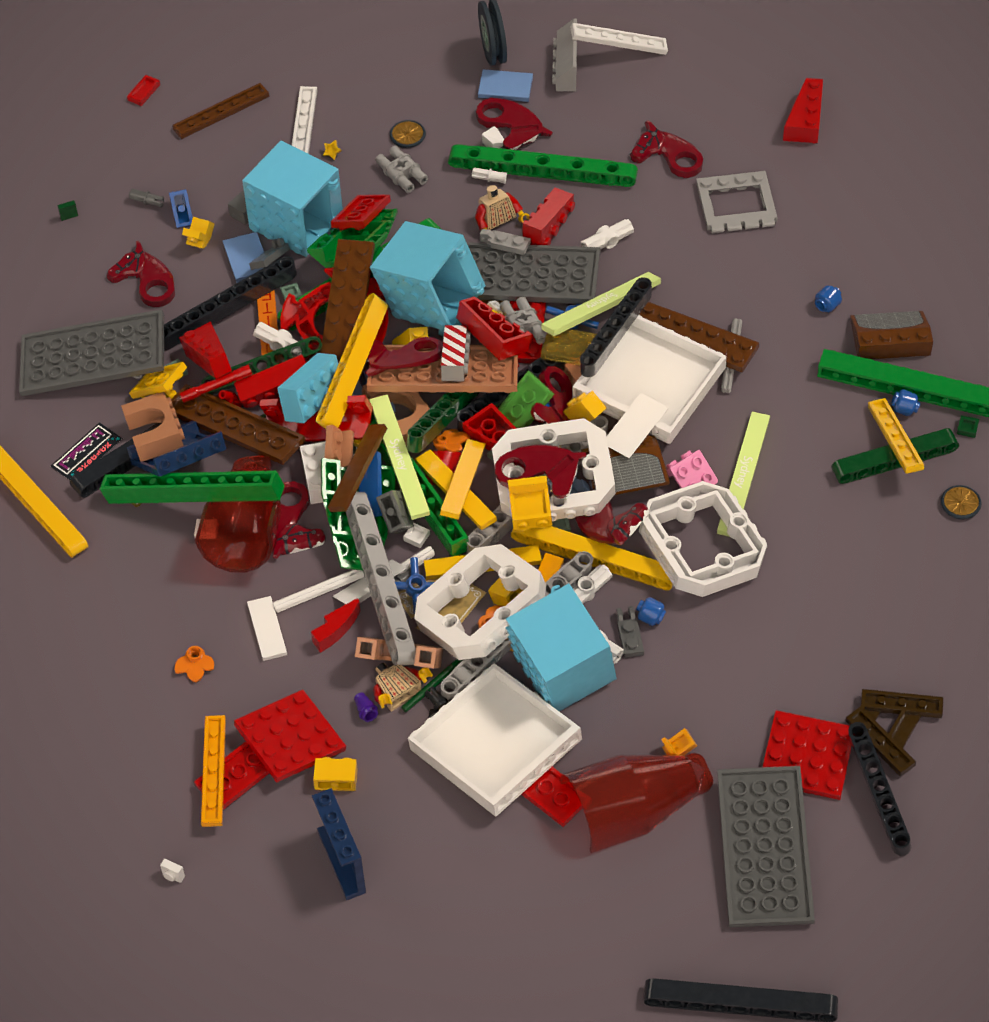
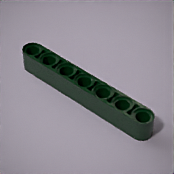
[201,336,323,395]
[407,392,479,453]
[831,428,959,484]

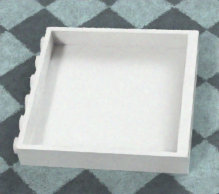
[573,315,727,444]
[408,663,582,817]

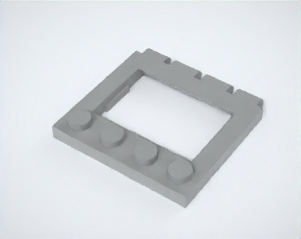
[696,171,777,233]

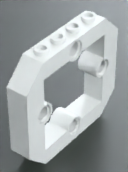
[492,418,616,521]
[639,481,767,597]
[414,544,546,660]

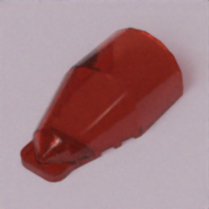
[195,455,281,573]
[560,753,714,853]

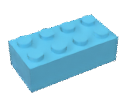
[277,353,339,423]

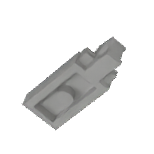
[480,229,531,255]

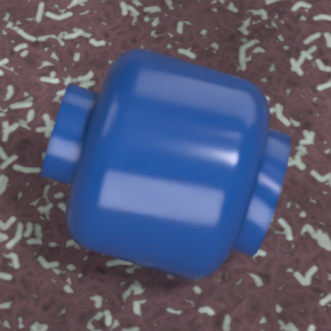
[815,285,842,312]
[891,389,920,416]
[636,597,666,626]

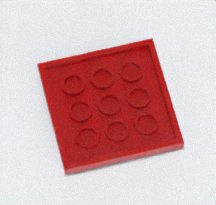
[234,689,346,783]
[762,710,852,800]

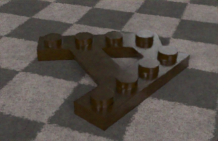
[845,689,943,777]

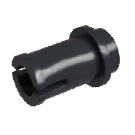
[425,687,448,711]

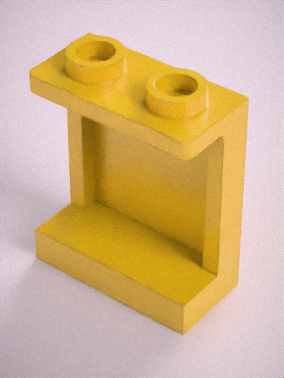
[508,476,552,531]

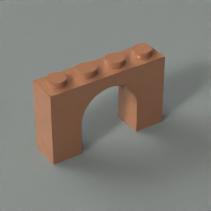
[361,384,430,446]
[121,392,185,462]
[355,637,443,669]

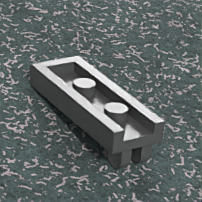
[249,238,290,270]

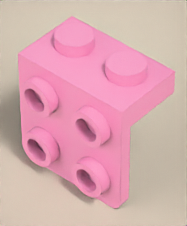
[666,450,718,488]

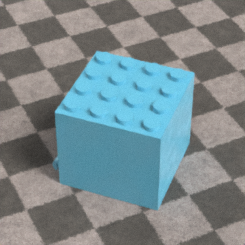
[242,141,343,257]
[370,221,486,331]
[505,584,617,712]

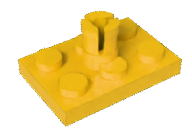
[129,362,187,399]

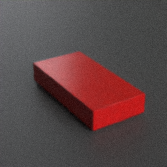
[127,75,160,106]

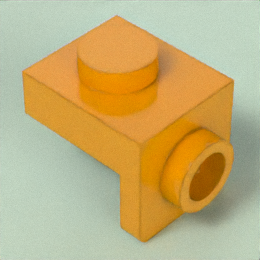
[661,728,697,760]

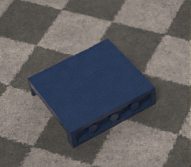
[127,421,226,477]
[312,788,366,900]

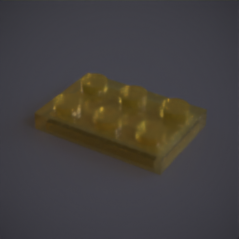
[541,329,597,365]

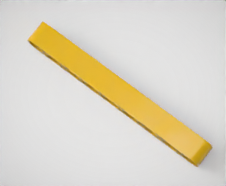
[316,293,388,429]
[0,446,88,558]
[511,526,673,590]

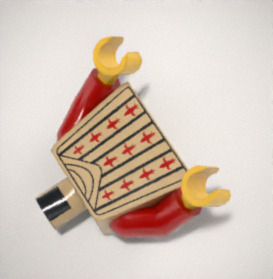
[475,185,530,231]
[374,663,433,712]

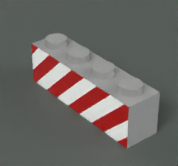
[441,325,471,381]

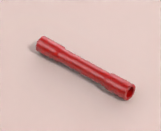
[180,364,253,403]

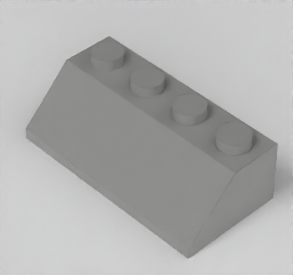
[552,19,577,91]

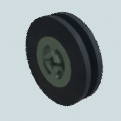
[478,0,507,66]

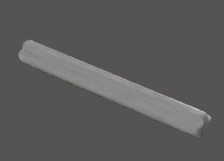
[721,318,742,393]

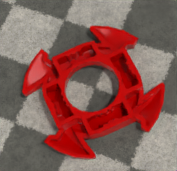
[280,268,389,362]

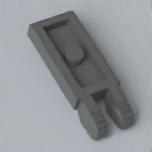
[616,606,644,658]

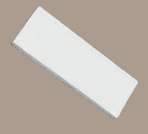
[247,596,287,661]

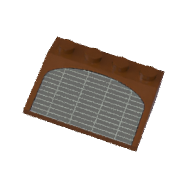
[850,311,933,359]
[581,435,670,495]

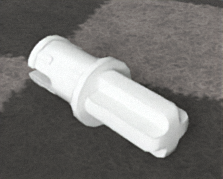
[472,168,507,184]

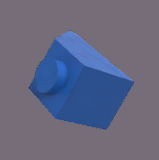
[168,189,193,228]

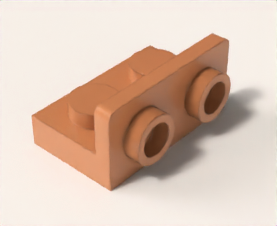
[325,425,354,467]

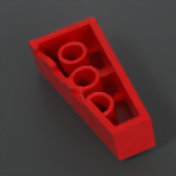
[783,78,823,144]
[522,187,575,245]
[456,296,532,360]
[179,321,232,379]
[234,354,307,408]
[462,403,525,472]

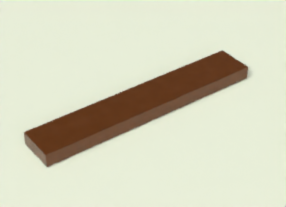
[172,83,270,139]
[328,424,388,512]

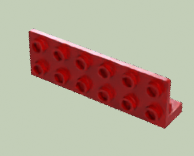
[259,395,373,442]

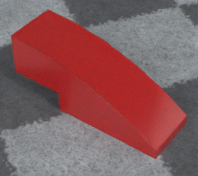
[311,598,360,653]

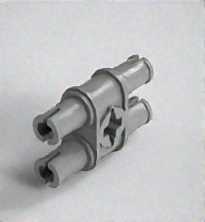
[375,145,428,193]
[499,297,547,344]

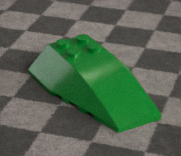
[307,209,398,268]
[321,458,395,571]

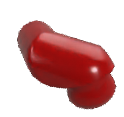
[219,390,242,408]

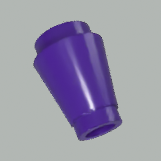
[354,692,378,722]

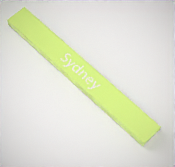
[541,272,661,336]
[369,395,430,520]
[717,412,770,537]

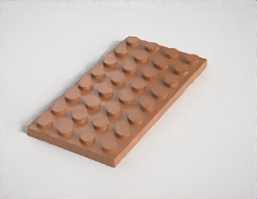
[367,345,518,393]

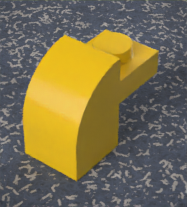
[182,217,215,249]

